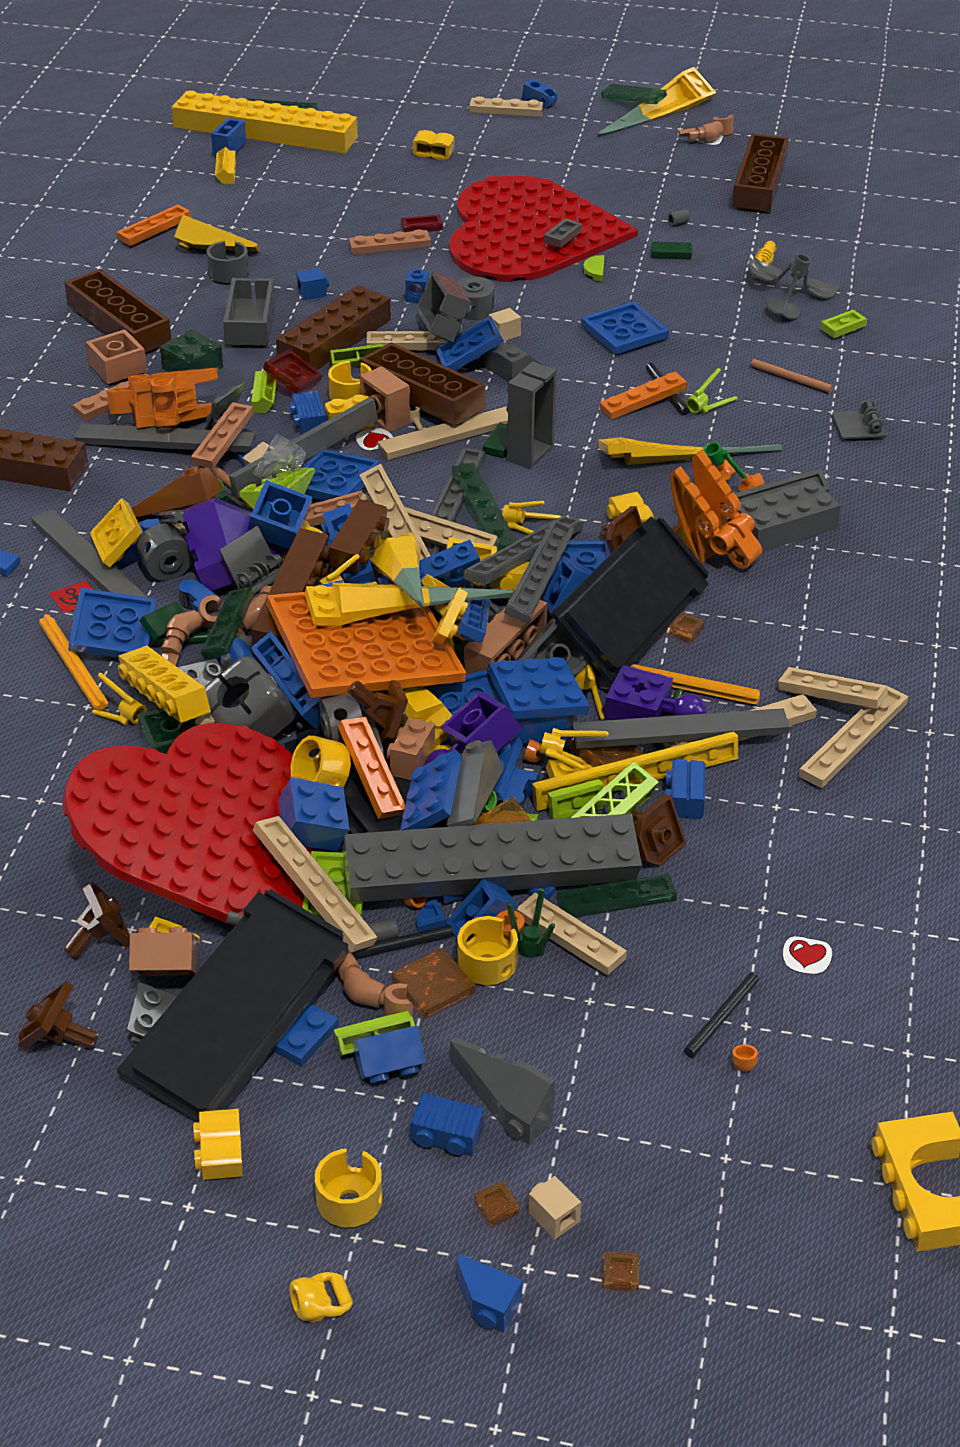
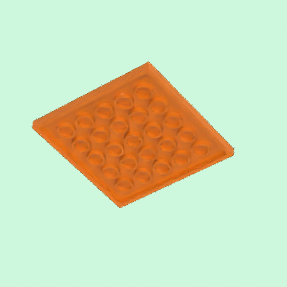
[266,584,466,698]

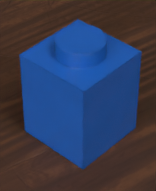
[296,268,329,300]

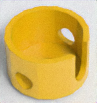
[328,361,372,401]
[290,736,351,787]
[457,916,518,985]
[315,1149,382,1227]

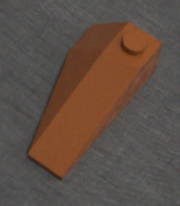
[131,466,223,517]

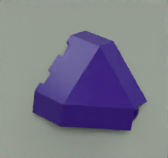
[182,498,289,591]

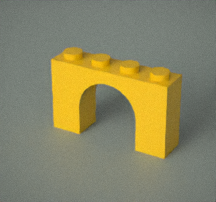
[871,1112,960,1252]

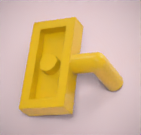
[432,588,468,645]

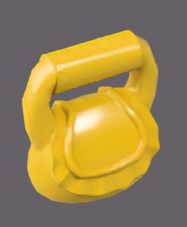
[289,1272,353,1323]

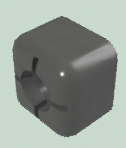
[205,656,296,738]

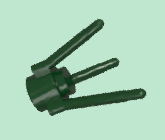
[506,888,555,957]

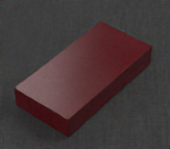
[401,214,443,232]

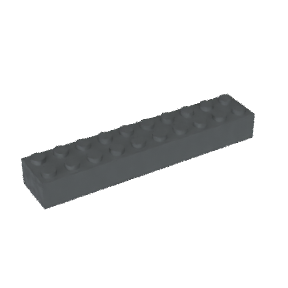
[343,814,642,903]

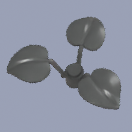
[748,253,841,320]

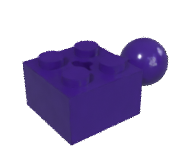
[604,665,707,721]
[425,691,522,765]

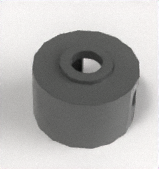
[207,241,249,283]
[457,277,494,320]
[137,523,193,581]
[319,693,362,747]

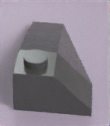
[475,343,543,382]
[515,618,590,675]
[447,740,504,827]
[450,1037,555,1145]

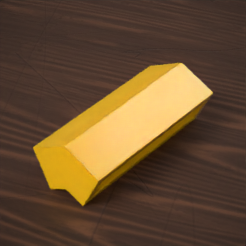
[215,147,236,184]

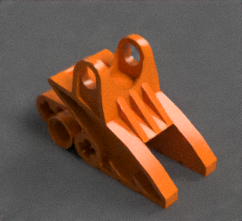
[106,368,218,428]
[670,449,762,569]

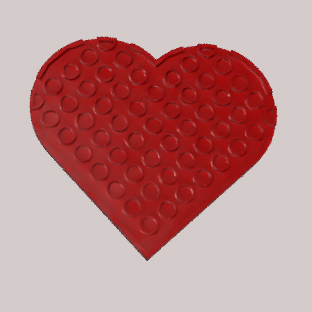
[449,175,638,282]
[62,723,317,926]

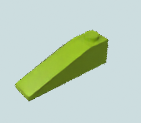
[239,468,315,509]

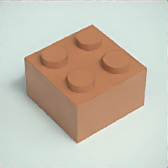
[86,329,147,384]
[360,366,411,433]
[129,927,199,976]

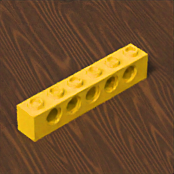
[118,646,211,723]

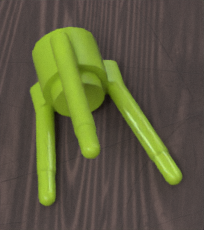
[686,368,737,414]

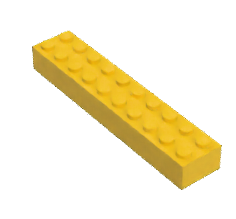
[172,91,358,153]

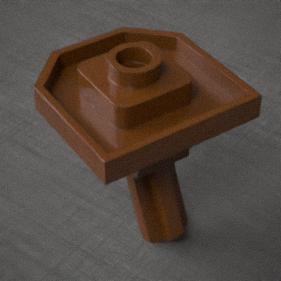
[600,506,642,553]
[348,680,408,746]
[631,794,686,866]
[64,882,130,958]
[16,981,98,1049]

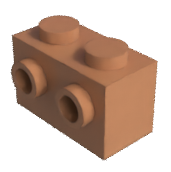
[387,718,435,780]

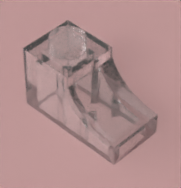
[252,434,306,481]

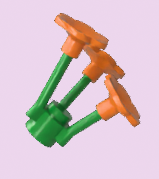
[703,442,765,492]

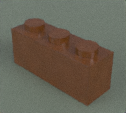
[329,499,390,573]

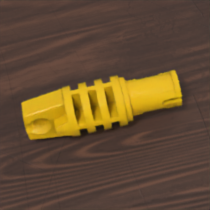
[753,241,776,278]

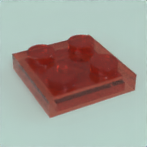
[262,349,323,394]

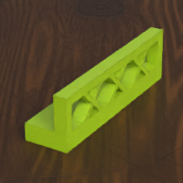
[571,761,659,818]

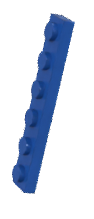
[457,581,491,643]

